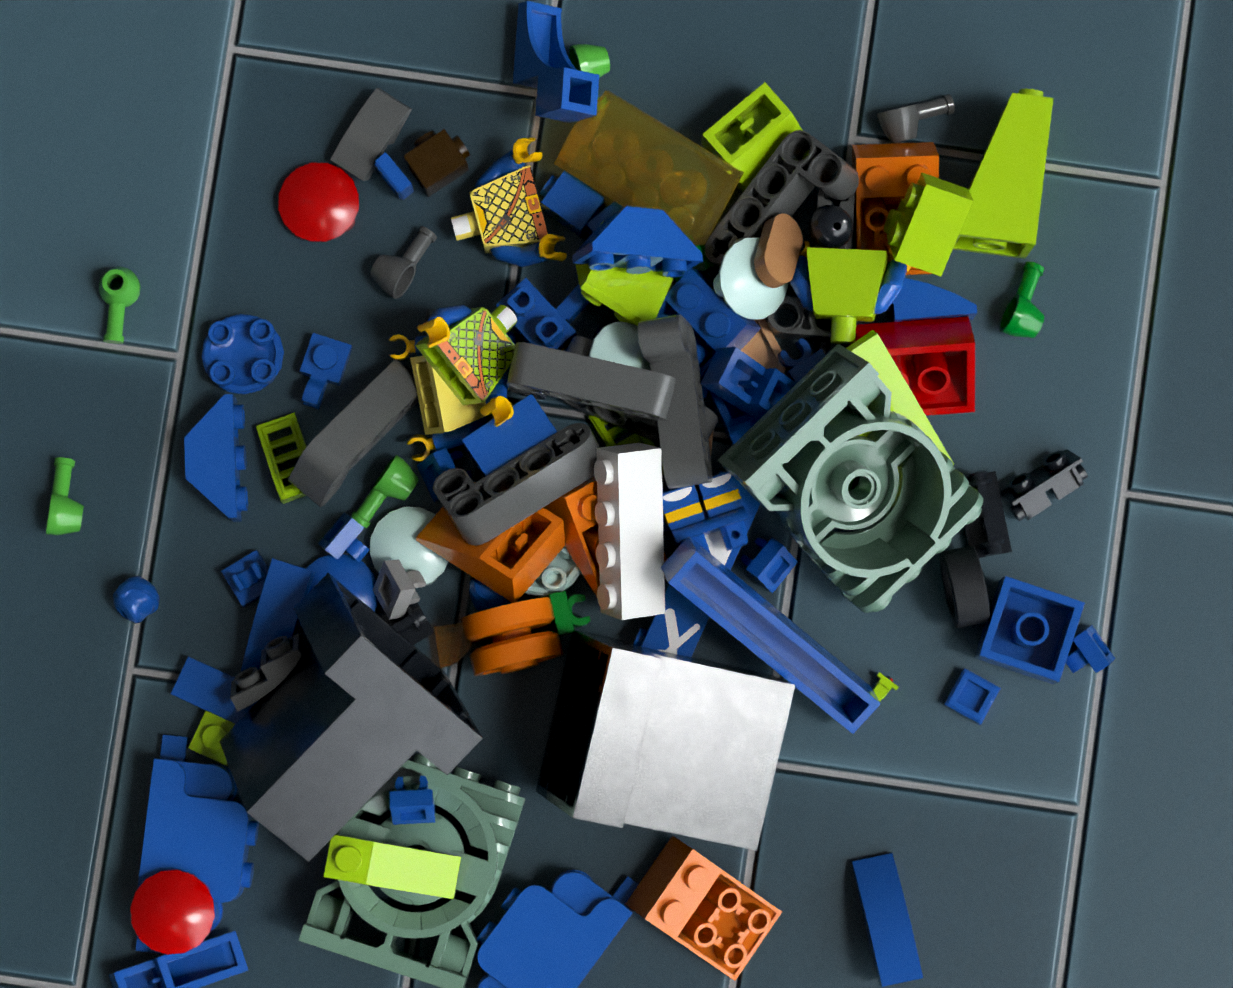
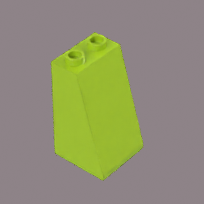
[953,89,1053,259]

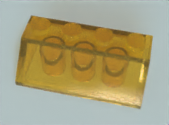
[554,90,744,246]

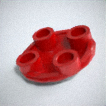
[278,162,359,242]
[130,870,215,955]

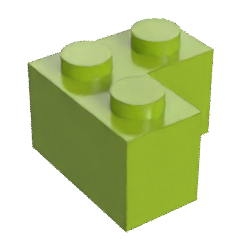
[884,173,973,277]

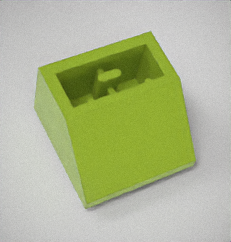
[701,82,810,193]
[575,220,673,326]

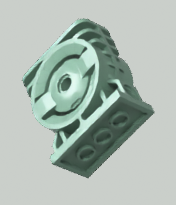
[717,344,984,613]
[298,754,526,988]

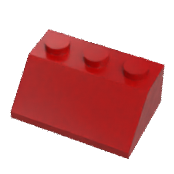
[846,316,975,416]

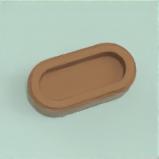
[754,213,803,288]

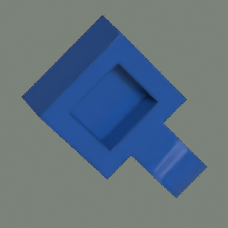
[300,333,353,410]

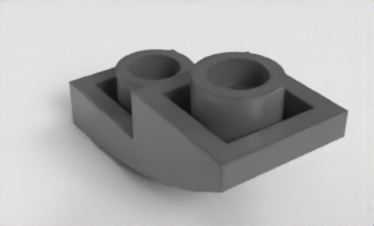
[330,88,412,181]
[230,633,302,711]

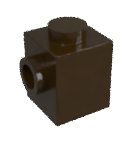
[404,129,470,197]

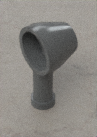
[877,94,955,143]
[370,226,437,299]

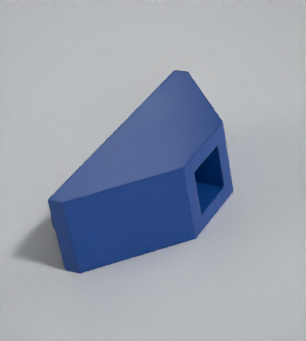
[572,206,703,277]
[184,394,248,522]

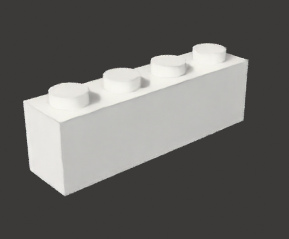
[594,443,665,620]

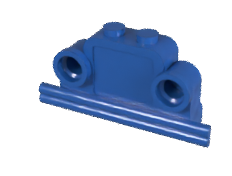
[135,735,259,954]
[476,870,639,988]

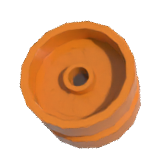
[461,597,563,676]

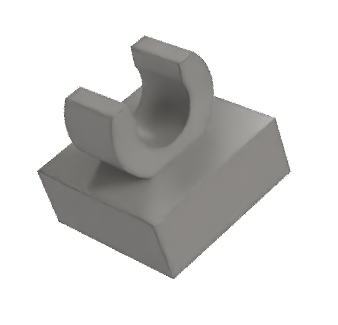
[373,559,426,620]

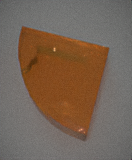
[434,623,473,669]

